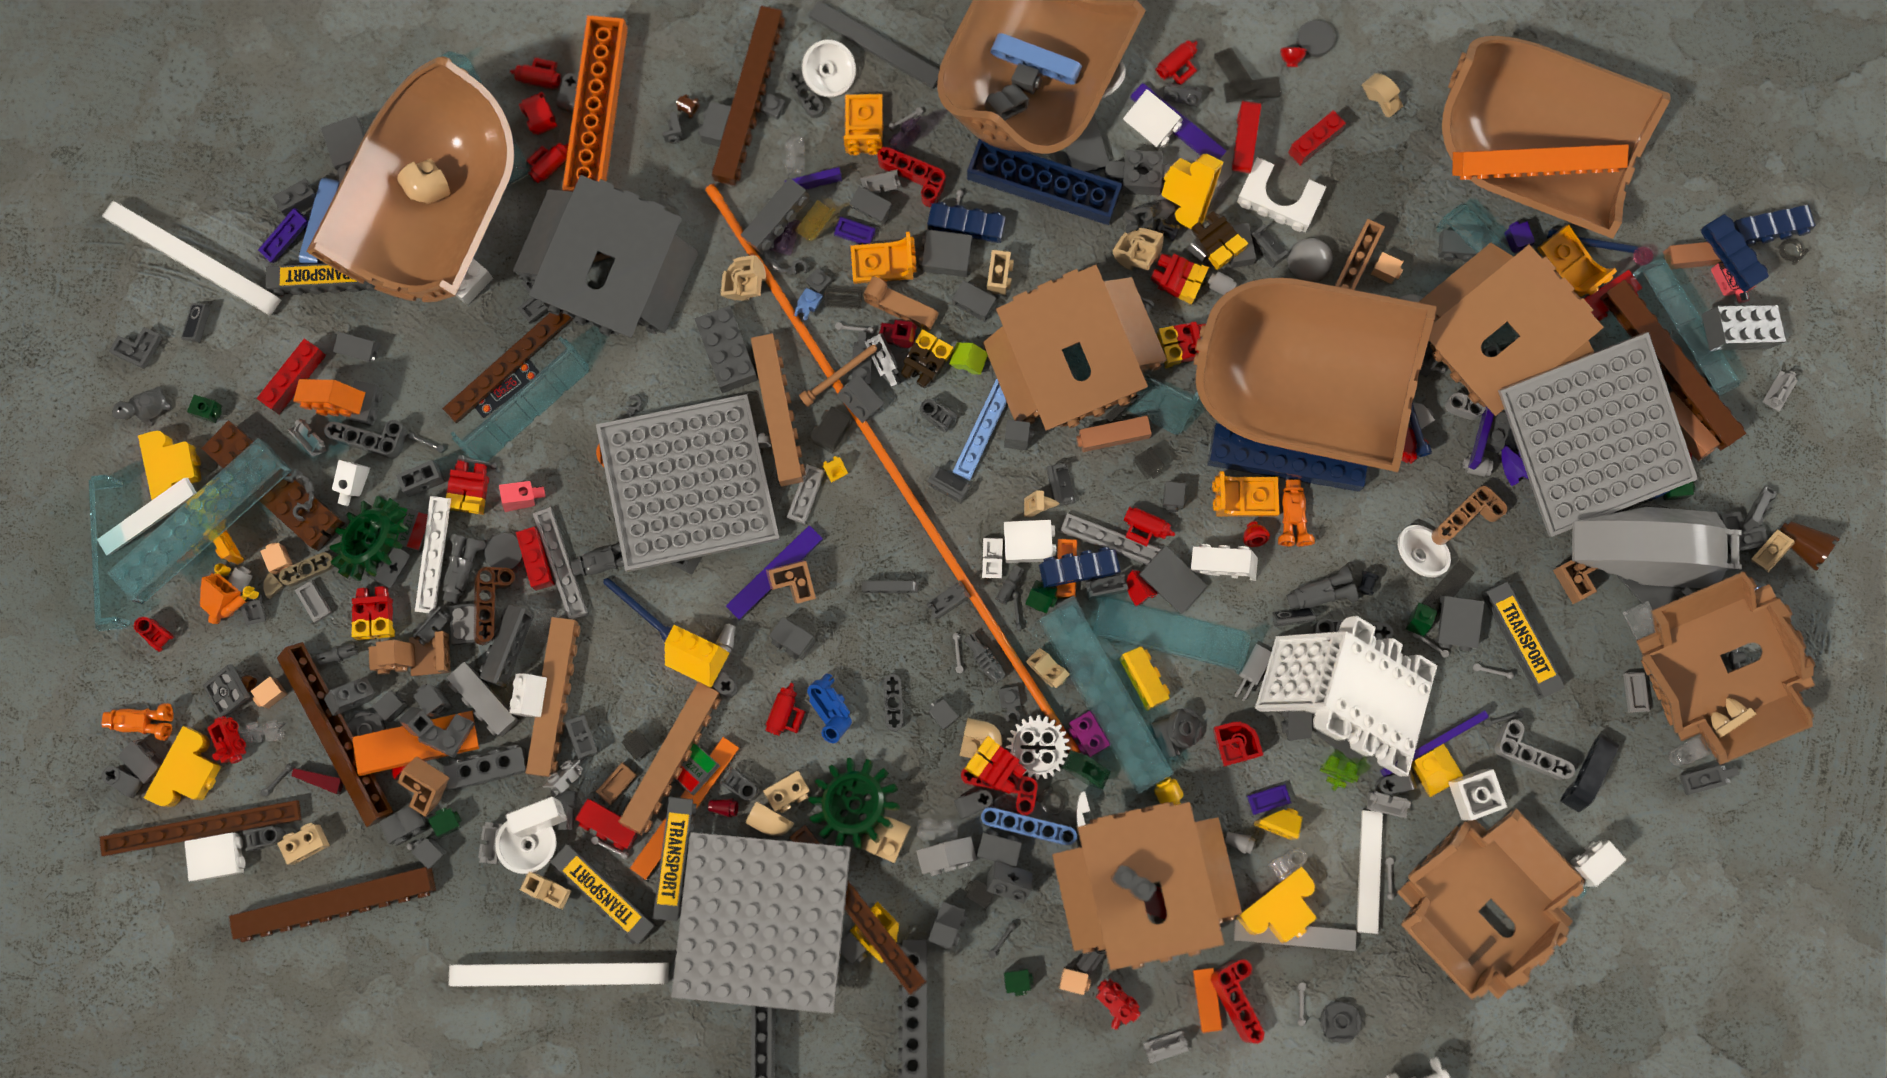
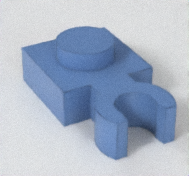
[794,288,823,321]

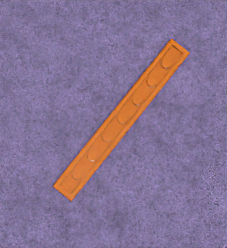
[630,737,740,880]

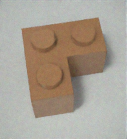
[766,560,816,604]
[1553,560,1598,604]
[369,640,415,675]
[398,756,449,817]

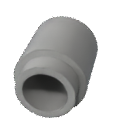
[1208,271,1237,295]
[1462,454,1493,477]
[228,566,253,595]

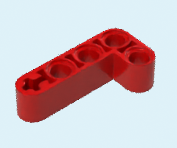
[1231,101,1261,174]
[877,147,946,207]
[961,769,1038,816]
[1211,959,1265,1044]

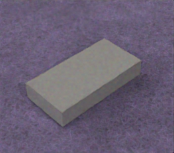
[295,580,332,623]
[1623,672,1650,713]

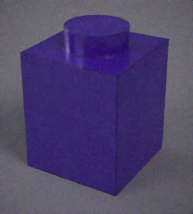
[1504,222,1535,254]

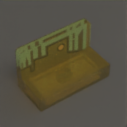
[795,200,836,242]

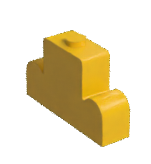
[1162,154,1224,229]
[138,431,202,500]
[144,726,221,807]
[1236,866,1316,943]

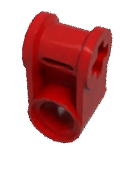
[134,617,174,652]

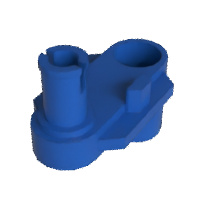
[807,673,852,743]

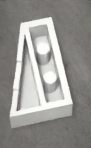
[1191,544,1258,581]

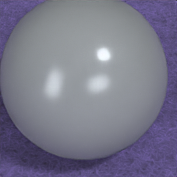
[1288,238,1333,282]

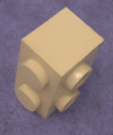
[987,250,1014,295]
[763,771,811,813]
[277,823,330,865]

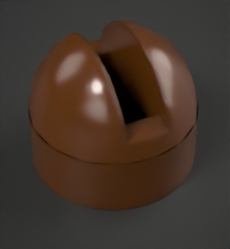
[241,675,257,692]

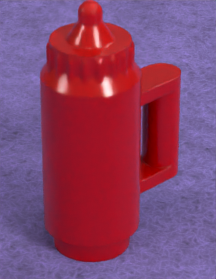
[1156,40,1198,85]
[510,58,561,89]
[526,143,569,184]
[1123,507,1175,547]
[765,683,806,736]

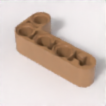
[863,276,939,331]
[1431,486,1507,545]

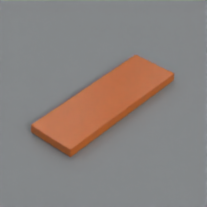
[352,711,480,776]

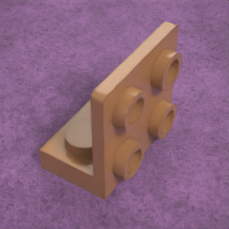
[409,631,451,676]

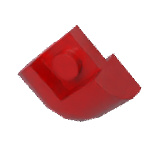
[1213,721,1264,767]

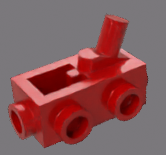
[207,716,246,764]
[1096,979,1141,1030]

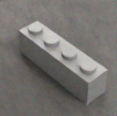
[446,662,520,737]

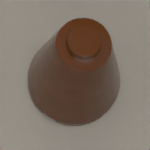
[1779,521,1840,571]

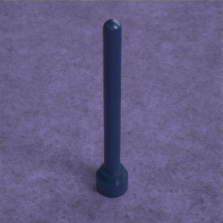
[1547,228,1639,254]
[1410,402,1432,458]
[603,578,672,641]

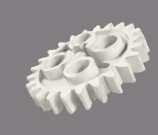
[1006,715,1071,780]

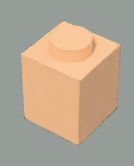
[1371,252,1403,284]
[260,543,293,575]
[251,677,288,708]
[1059,968,1091,995]

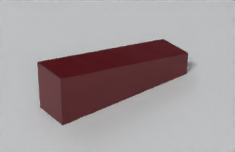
[291,768,343,795]

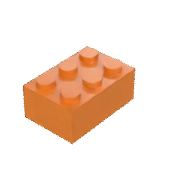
[293,379,365,417]

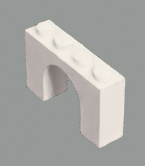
[1237,157,1326,232]

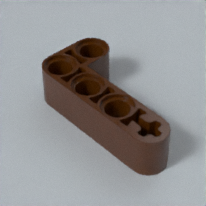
[474,567,515,646]

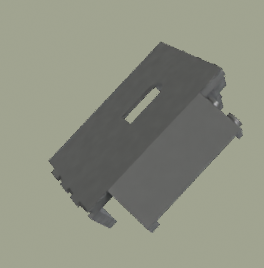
[513,175,699,338]

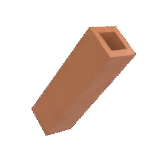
[1663,242,1723,270]
[1669,391,1721,461]
[1076,416,1152,452]

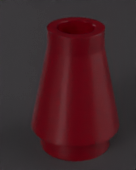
[708,798,739,818]

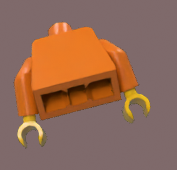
[200,563,259,624]

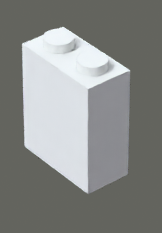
[1123,89,1183,150]
[1004,520,1056,563]
[505,797,567,838]
[185,833,245,881]

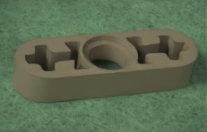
[279,552,334,587]

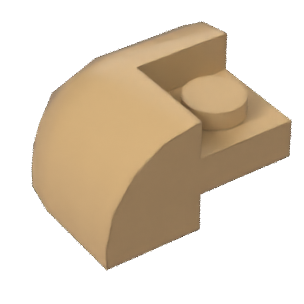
[397,158,450,204]
[1113,228,1164,271]
[721,255,766,301]
[959,718,1002,764]
[746,802,795,837]
[861,817,911,863]

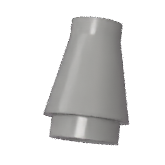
[715,624,736,653]
[1225,832,1256,854]

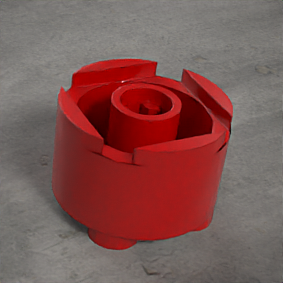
[519,92,558,135]

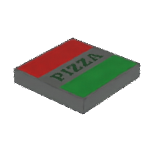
[396,506,428,552]
[676,744,720,796]

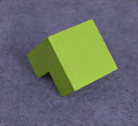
[949,342,988,375]

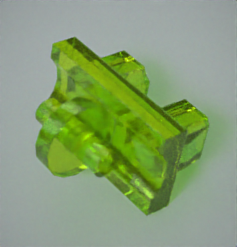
[1319,755,1359,791]

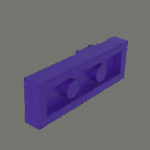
[785,167,842,190]
[258,208,309,263]

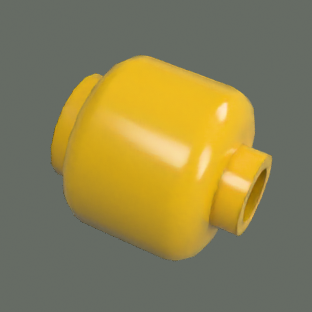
[1154,777,1184,805]

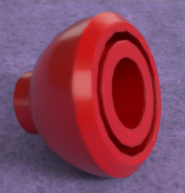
[1280,47,1306,67]
[1243,521,1270,547]

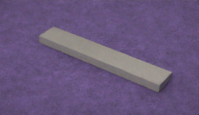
[533,507,589,620]
[1060,513,1176,565]
[1233,920,1356,951]

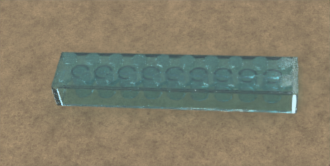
[107,438,292,605]
[1038,600,1174,793]

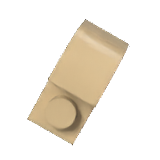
[1362,73,1403,117]
[1026,648,1070,688]
[520,871,571,909]

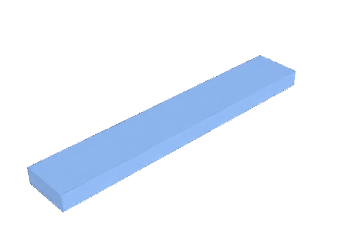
[953,379,1007,480]

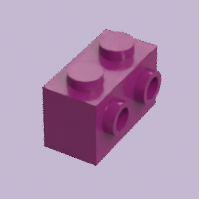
[1068,711,1110,758]

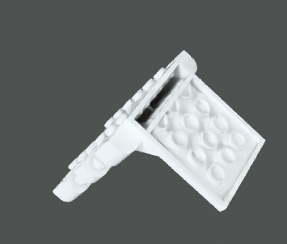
[1255,616,1437,776]

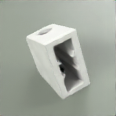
[332,460,370,506]

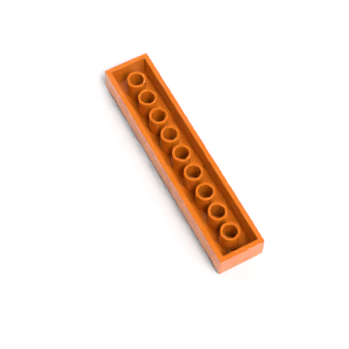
[562,15,628,192]

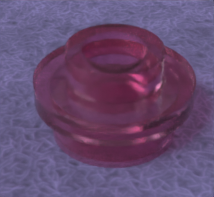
[1633,247,1653,266]

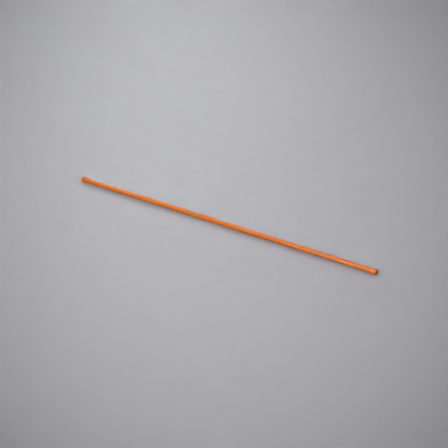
[705,184,1081,758]

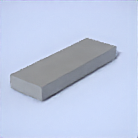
[787,464,825,525]

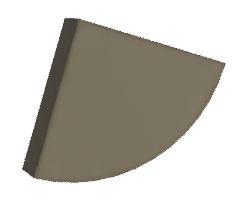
[263,572,285,599]

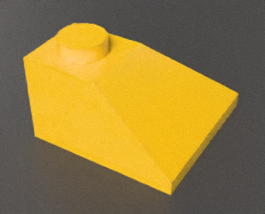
[1411,743,1463,797]
[1254,808,1302,840]
[850,901,899,963]

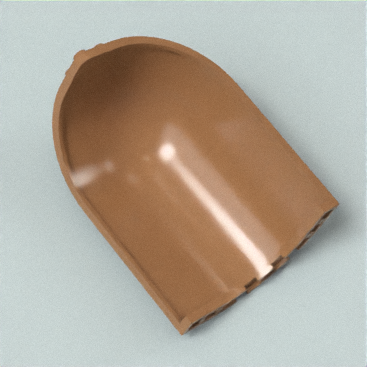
[937,0,1146,154]
[1442,36,1670,239]
[306,56,514,302]
[1194,278,1437,472]

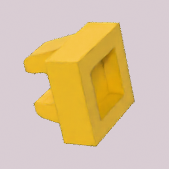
[823,456,848,483]

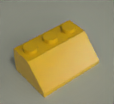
[665,625,730,688]
[1119,646,1170,711]

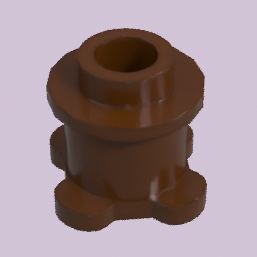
[676,94,700,119]

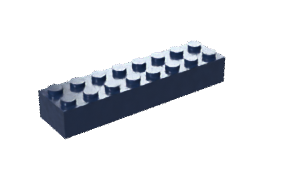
[967,139,1122,225]
[1207,423,1367,492]

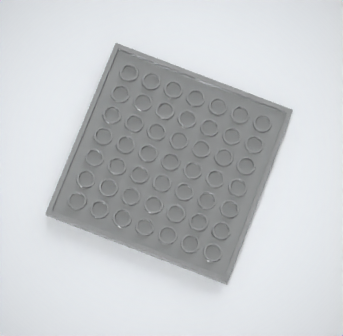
[1498,332,1698,537]
[596,394,780,572]
[671,832,851,1014]

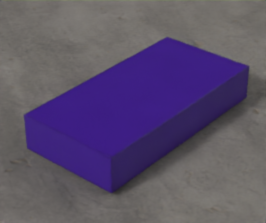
[834,216,876,245]
[1247,784,1292,815]

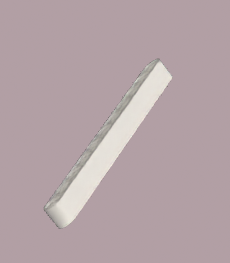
[102,201,281,316]
[449,963,669,986]

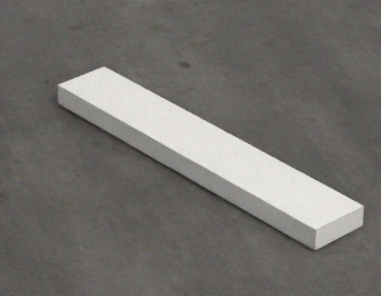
[97,478,197,556]
[415,496,451,613]
[1356,810,1383,934]

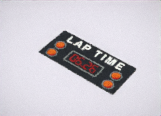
[475,359,541,418]

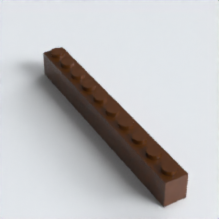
[712,5,786,186]
[1600,280,1747,451]
[277,642,393,827]
[229,867,436,943]

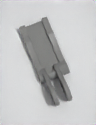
[1234,644,1271,701]

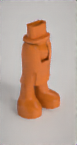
[1278,480,1315,547]
[101,703,174,741]

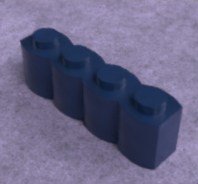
[927,202,1005,243]
[1734,205,1815,247]
[1701,214,1769,292]
[1039,547,1121,588]

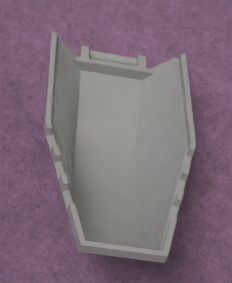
[1572,507,1742,589]

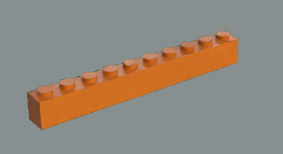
[1452,144,1628,180]

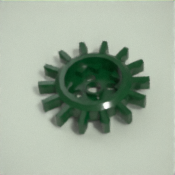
[330,496,408,581]
[808,758,900,850]

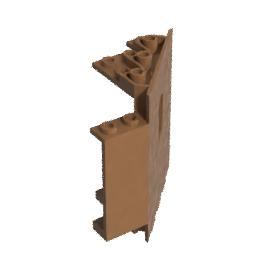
[1419,243,1604,416]
[983,264,1167,431]
[1636,572,1815,765]
[1052,802,1242,970]
[1397,808,1586,1000]

